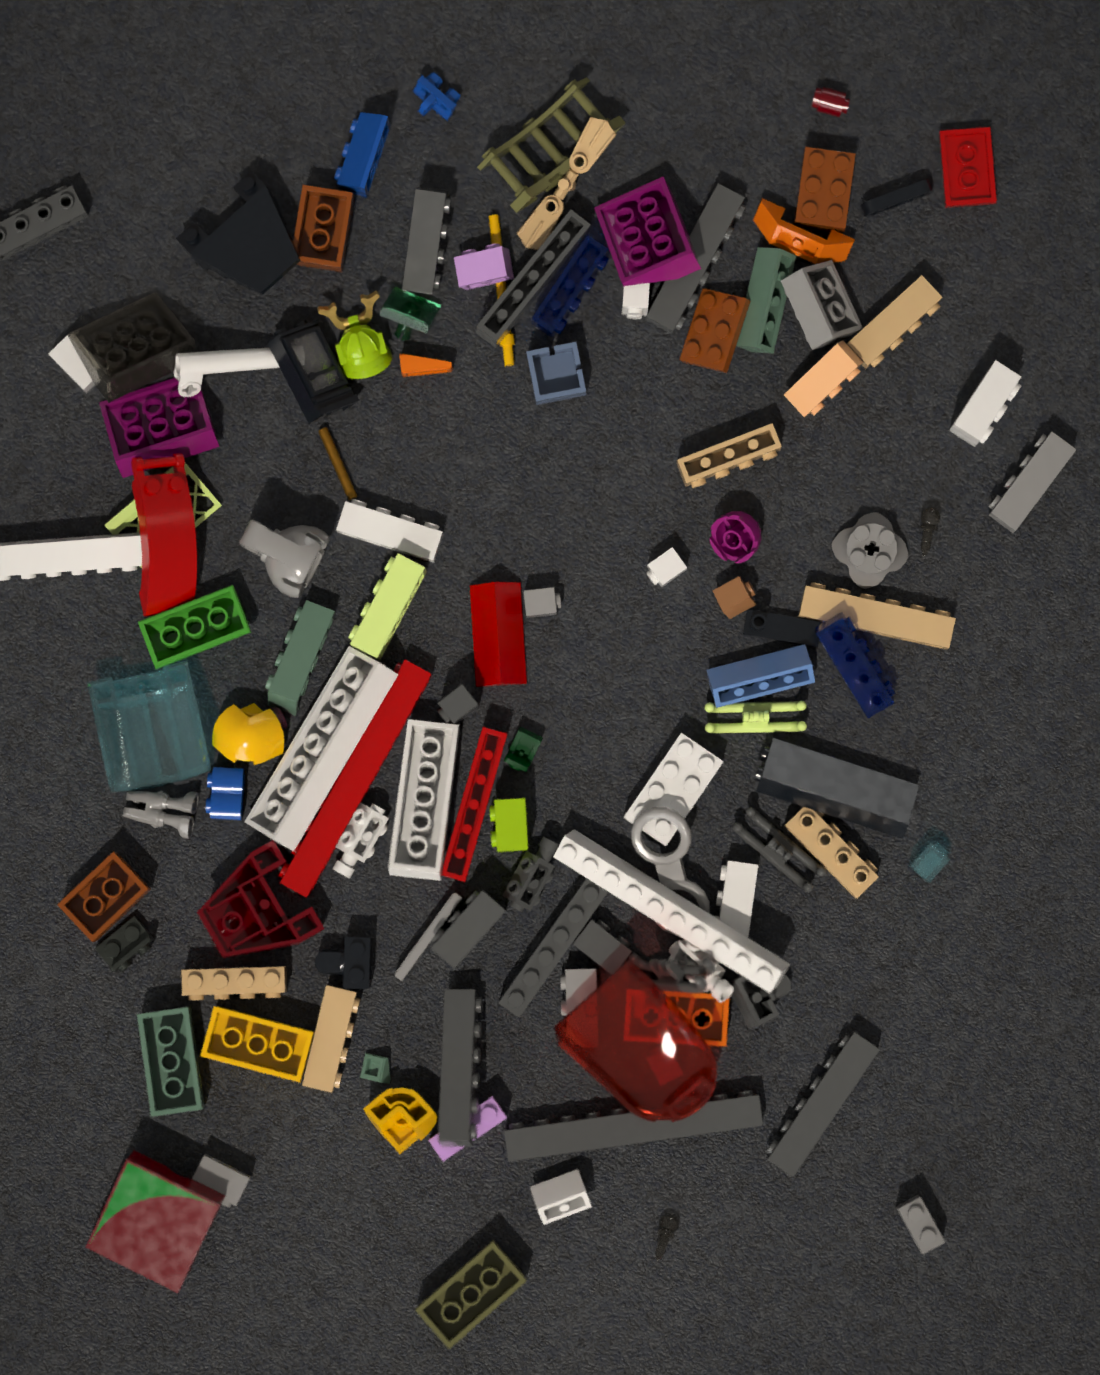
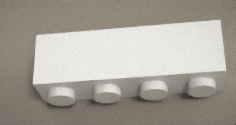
[336,499,443,563]
[714,861,758,964]

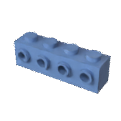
[706,644,815,708]

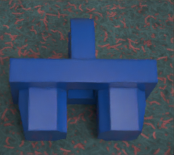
[413,73,460,121]

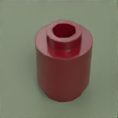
[811,87,850,117]

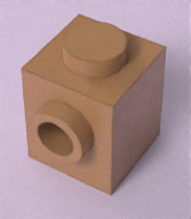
[713,576,756,619]

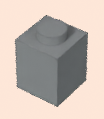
[524,587,561,618]

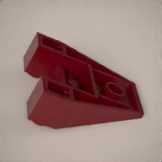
[197,840,325,957]

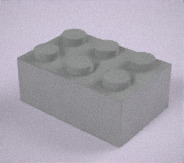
[781,260,863,350]

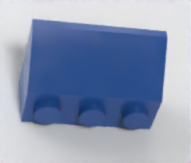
[334,112,390,198]

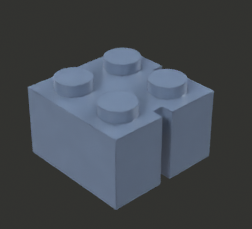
[526,342,586,405]

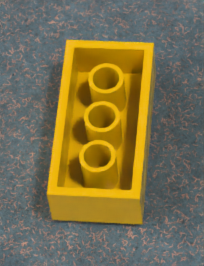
[201,1005,315,1082]

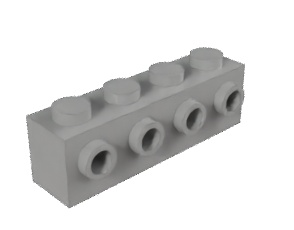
[989,432,1077,533]

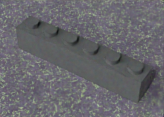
[646,183,746,334]
[476,210,591,348]
[499,878,608,1018]
[438,989,483,1147]
[766,1031,880,1177]

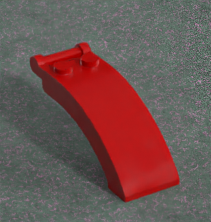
[131,453,197,616]

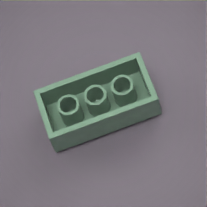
[137,1006,205,1117]

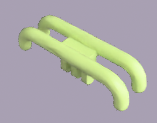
[704,700,807,733]

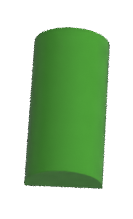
[138,585,252,670]

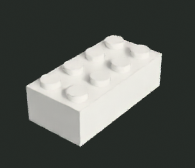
[623,733,724,847]

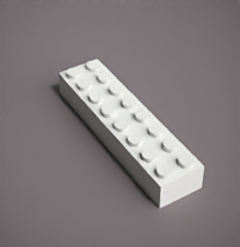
[245,646,398,851]

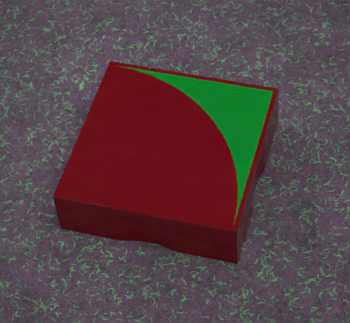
[86,1150,226,1293]

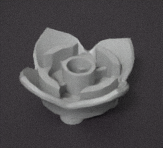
[831,512,909,589]

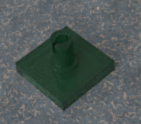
[380,287,442,340]

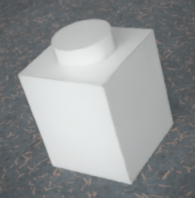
[646,547,687,587]

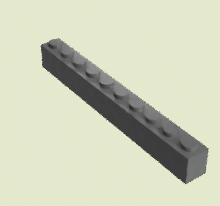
[504,1090,763,1161]

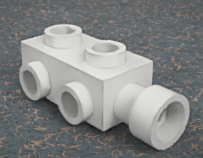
[332,802,389,879]
[668,940,734,1002]

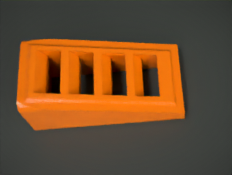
[399,354,453,377]

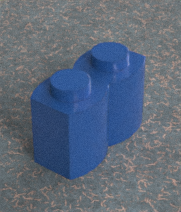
[206,767,245,821]

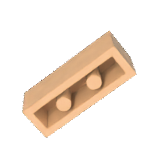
[784,340,864,417]

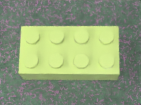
[349,553,427,662]

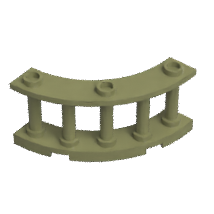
[478,77,626,213]

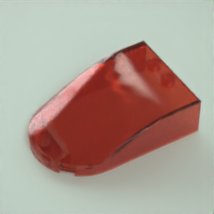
[554,960,717,1122]

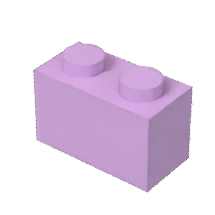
[454,244,514,290]

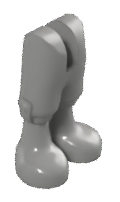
[123,791,199,839]

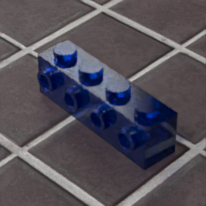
[531,235,610,338]
[816,612,896,718]

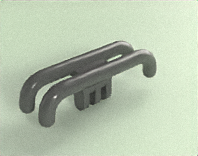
[733,807,827,892]
[620,952,715,993]

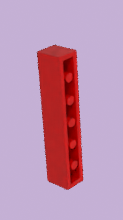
[442,727,508,882]

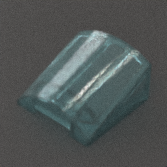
[87,661,211,792]

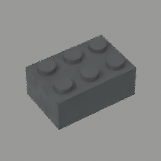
[431,890,506,969]

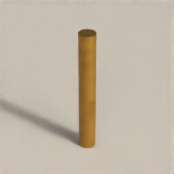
[318,427,358,500]

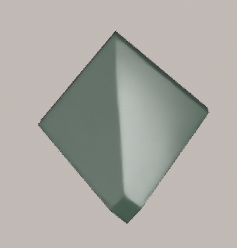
[360,1052,391,1084]

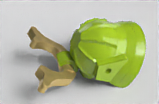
[317,291,392,379]

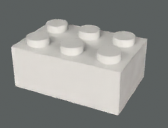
[949,360,1022,447]

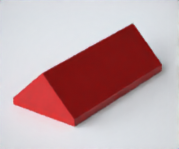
[470,582,527,687]

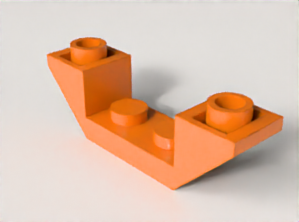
[753,198,855,264]

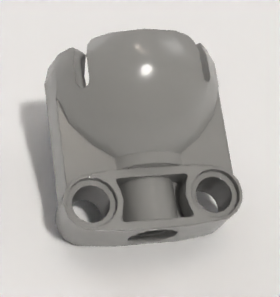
[239,520,330,598]

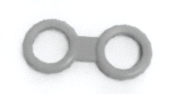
[631,807,710,935]

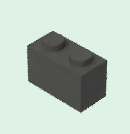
[438,684,479,725]
[573,919,632,975]

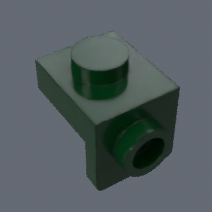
[504,727,543,772]

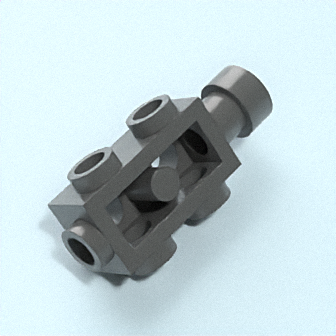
[502,837,559,912]

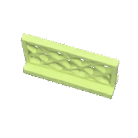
[104,463,222,568]

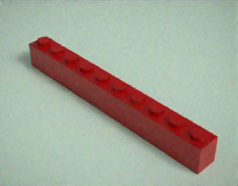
[279,659,432,898]

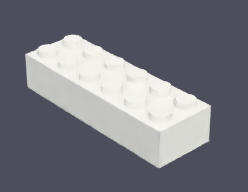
[388,719,460,881]

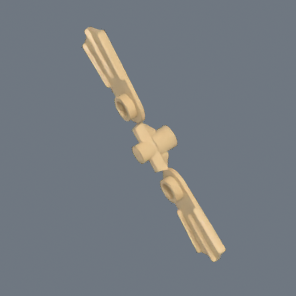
[517,117,617,250]

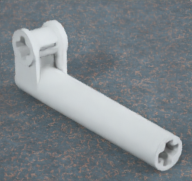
[174,346,304,397]

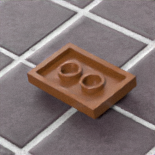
[679,288,750,373]

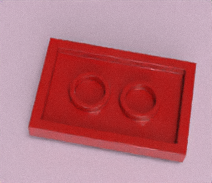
[939,127,997,208]

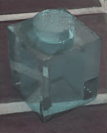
[909,843,950,883]

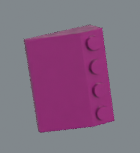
[594,176,701,286]
[99,378,219,478]

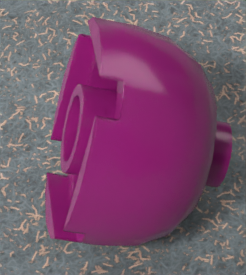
[710,511,762,563]

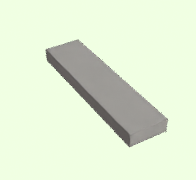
[395,893,463,981]

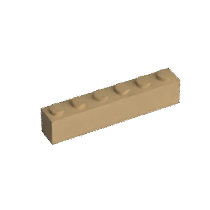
[798,582,956,650]

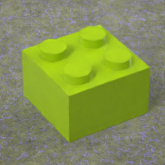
[490,798,528,852]

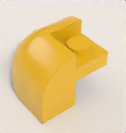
[212,703,284,765]
[363,1088,437,1154]

